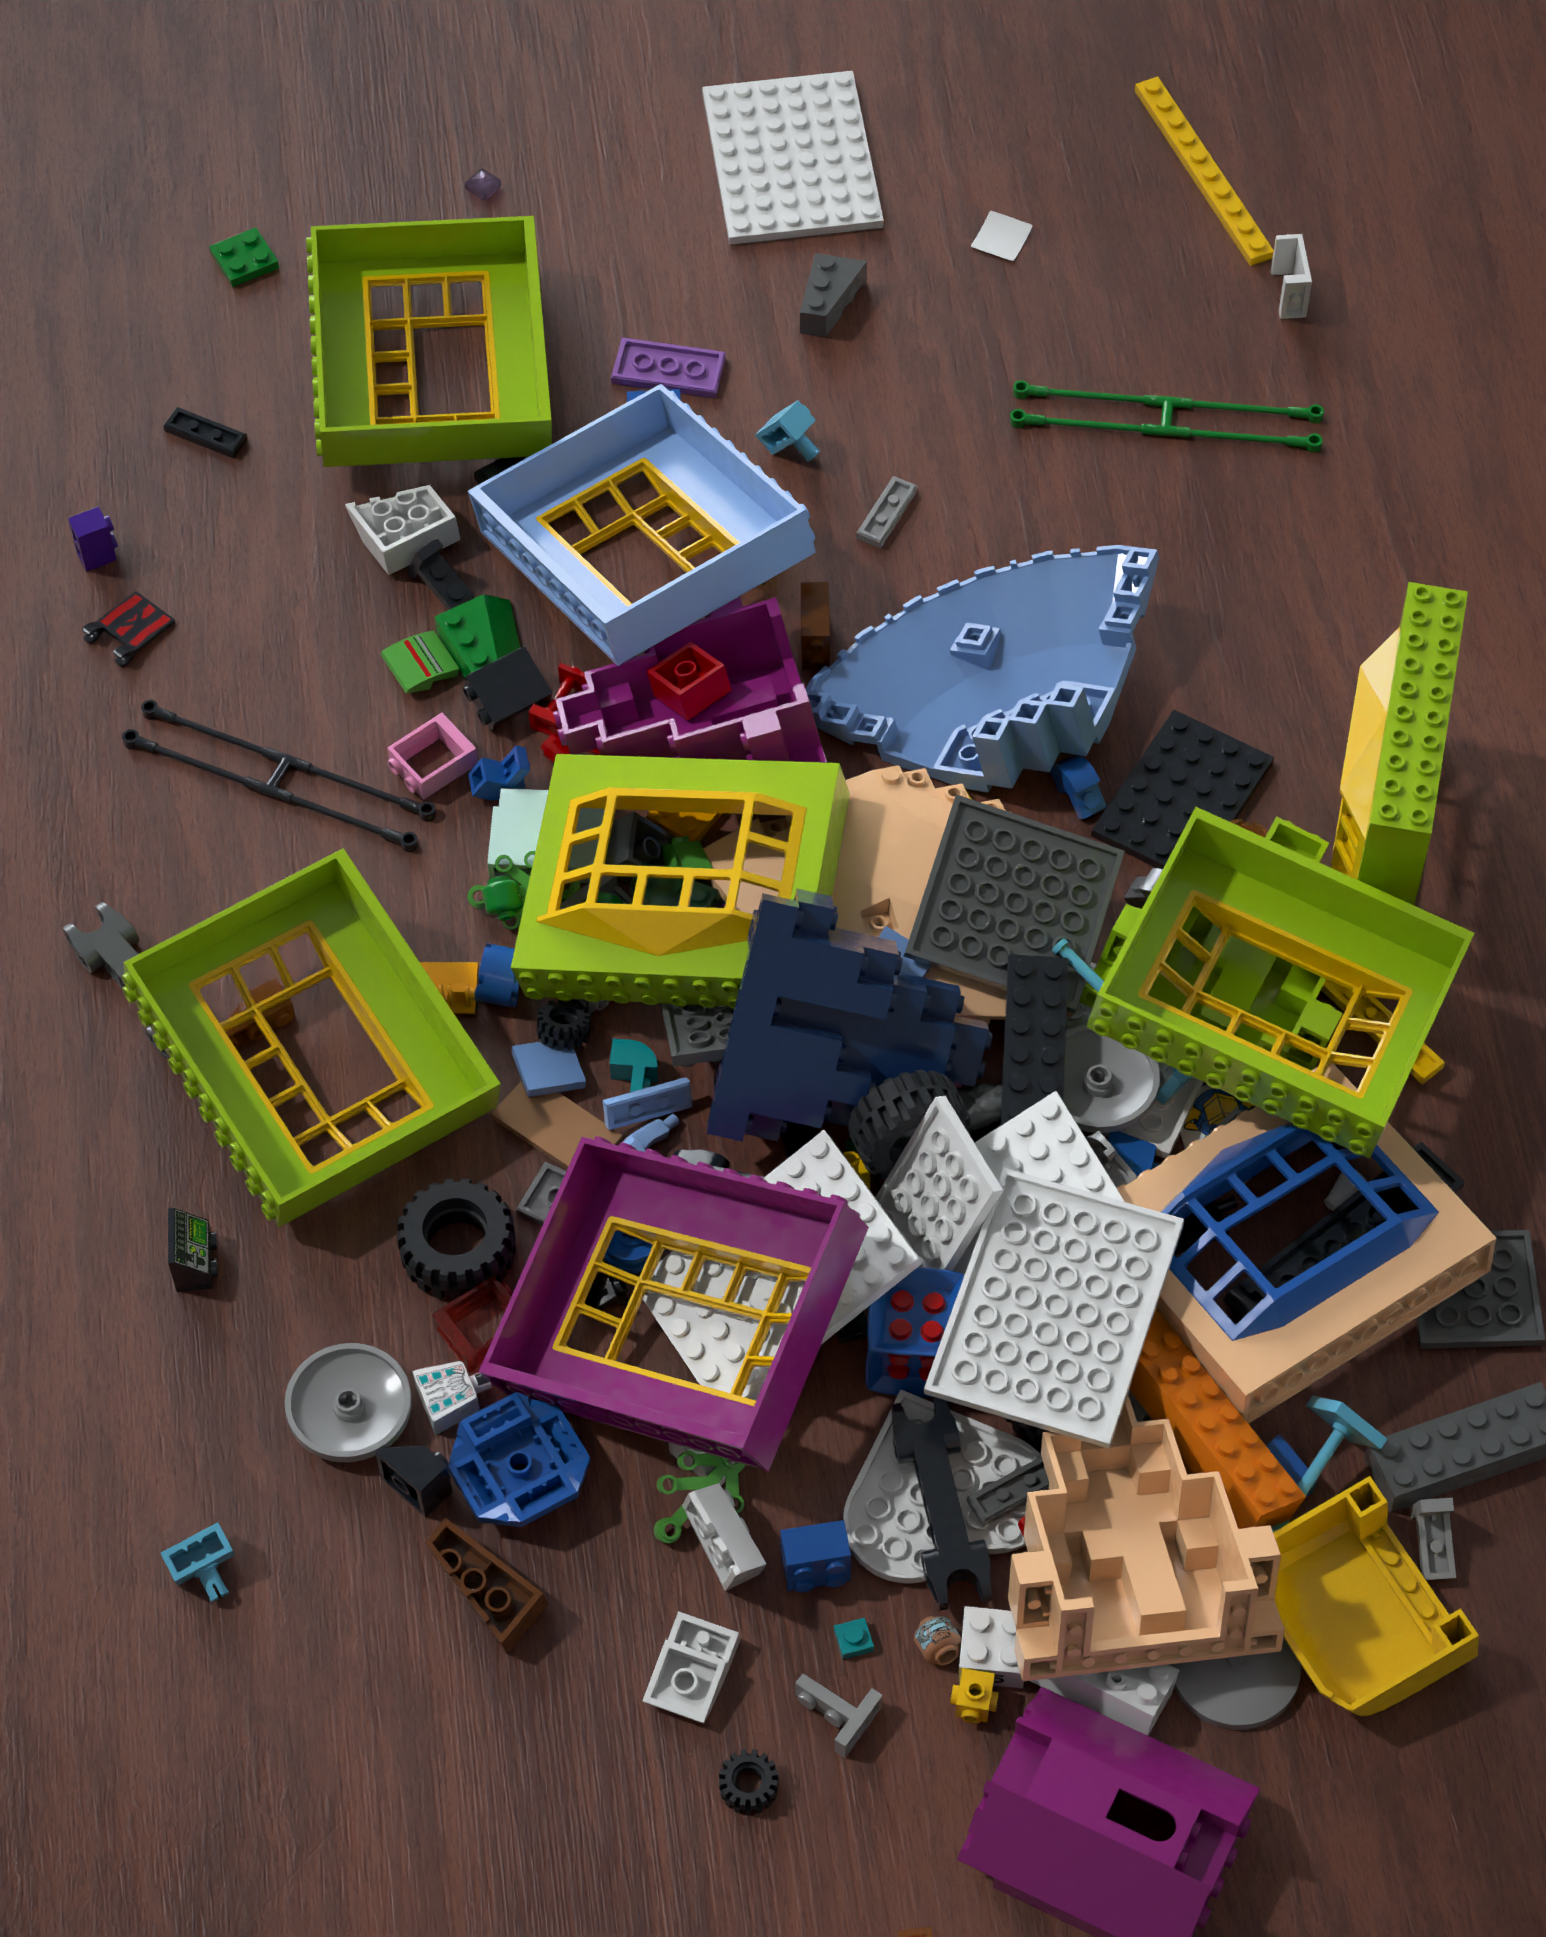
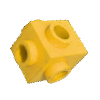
[950,1668,999,1724]

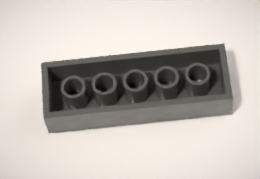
[1364,1382,1546,1513]

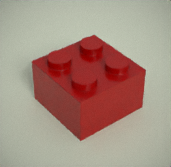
[646,642,732,721]

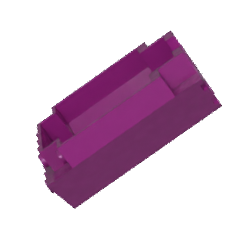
[957,1687,1261,1937]

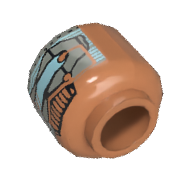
[914,1616,962,1665]

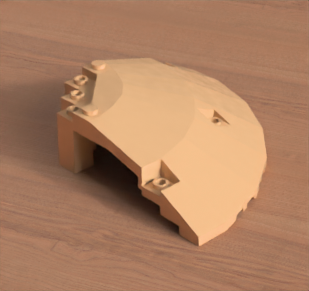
[703,765,1074,1024]

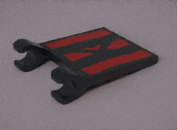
[82,591,175,667]

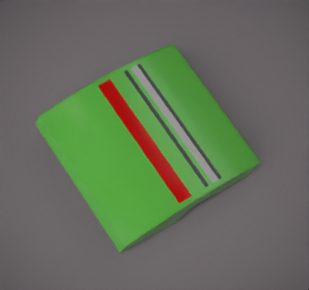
[381,630,460,694]

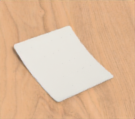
[971,211,1032,261]

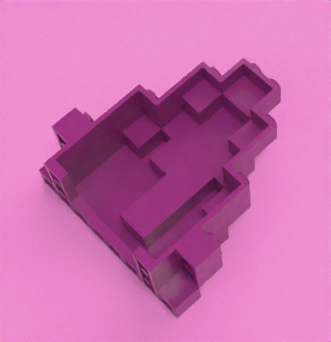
[553,596,827,763]

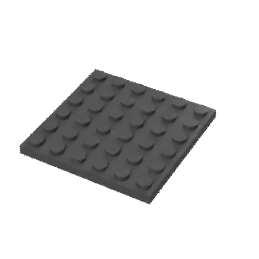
[904,794,1125,1013]

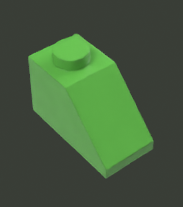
[662,836,713,879]

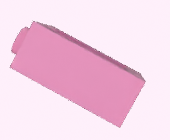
[387,713,478,800]

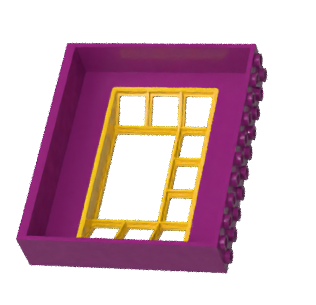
[479,1136,869,1472]

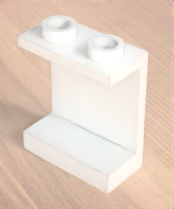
[1271,234,1312,319]

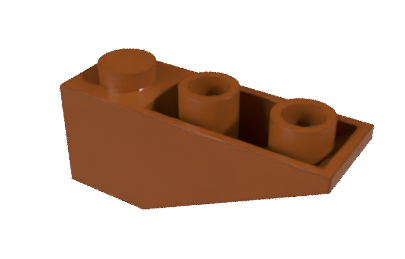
[225,977,296,1050]

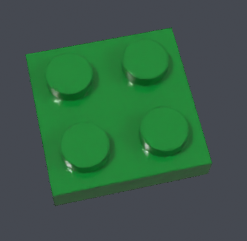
[209,227,279,287]

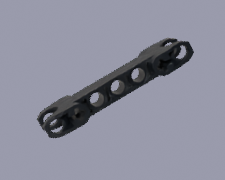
[891,1397,992,1611]

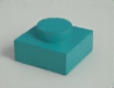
[834,1617,874,1660]

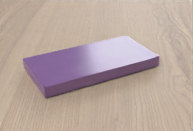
[611,337,726,398]

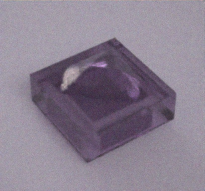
[465,168,501,201]

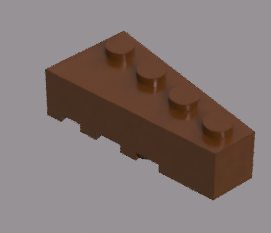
[425,1518,548,1654]

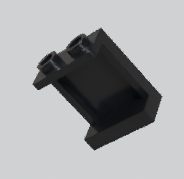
[462,646,553,731]

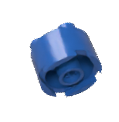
[475,943,520,1008]

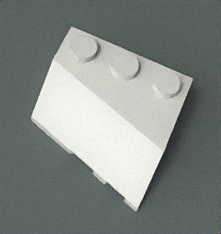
[682,1483,766,1591]

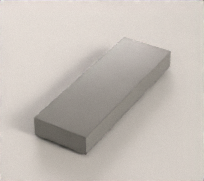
[856,476,918,549]

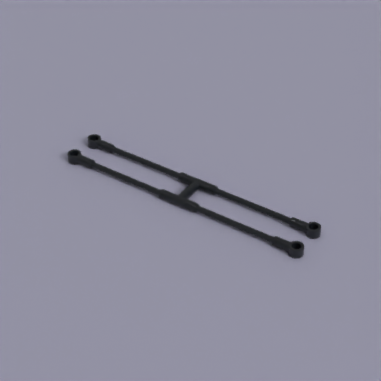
[122,699,436,852]

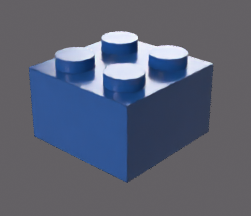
[780,1520,851,1593]

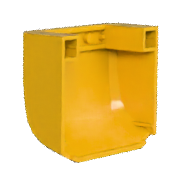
[1273,1476,1479,1716]

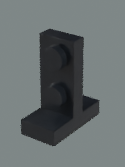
[407,538,475,610]

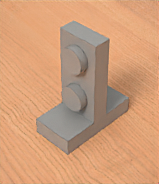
[1410,1498,1456,1581]
[795,1673,883,1758]

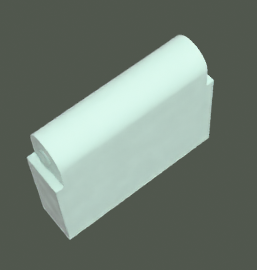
[487,788,606,883]

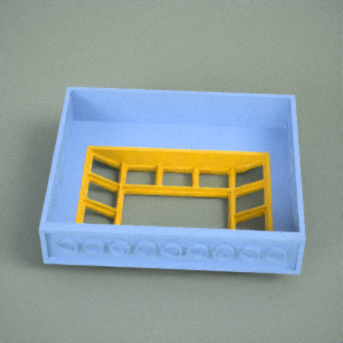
[468,384,816,666]

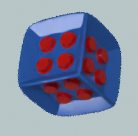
[865,1267,964,1398]

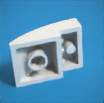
[643,1611,741,1724]

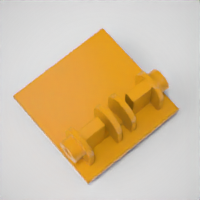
[420,962,478,1014]

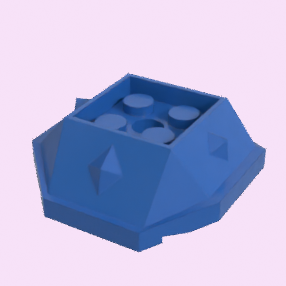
[448,1392,591,1527]

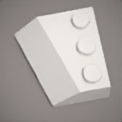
[345,485,460,575]

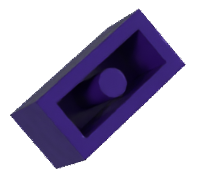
[68,506,118,572]

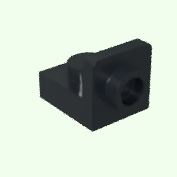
[585,1273,629,1311]

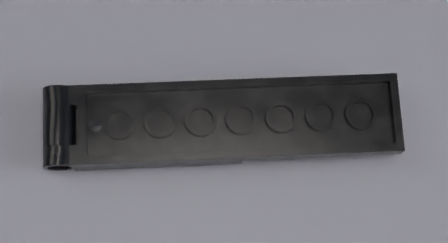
[1224,1141,1465,1319]

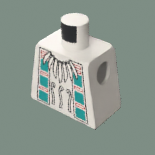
[412,1361,492,1435]

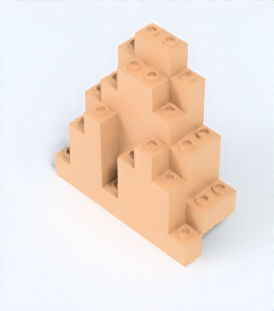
[1008,1395,1284,1681]

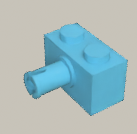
[755,400,820,462]
[160,1522,235,1602]

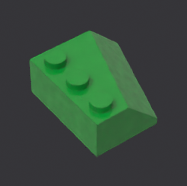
[434,594,520,678]

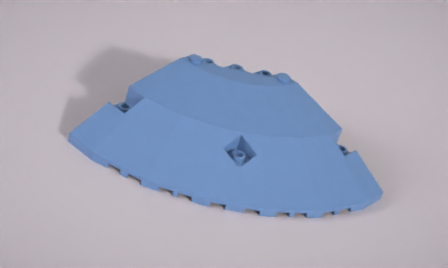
[806,545,1159,792]

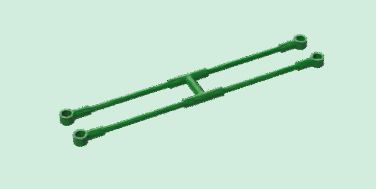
[1010,380,1324,453]

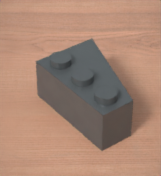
[800,253,867,337]

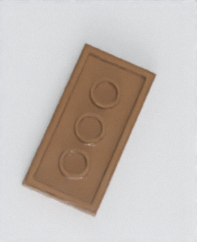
[491,1081,623,1170]

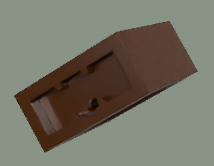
[801,582,830,671]

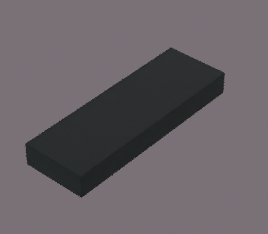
[163,407,248,459]

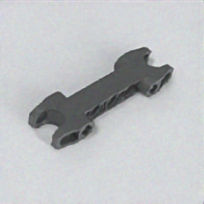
[63,902,169,1059]

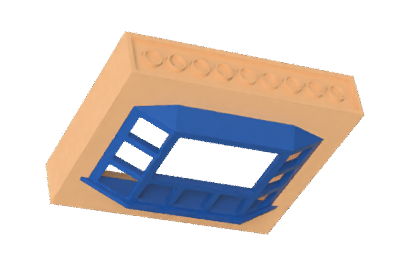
[1117,1064,1496,1424]

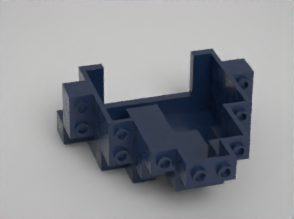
[707,888,993,1142]

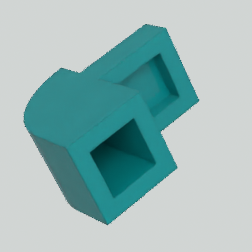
[609,1038,658,1092]

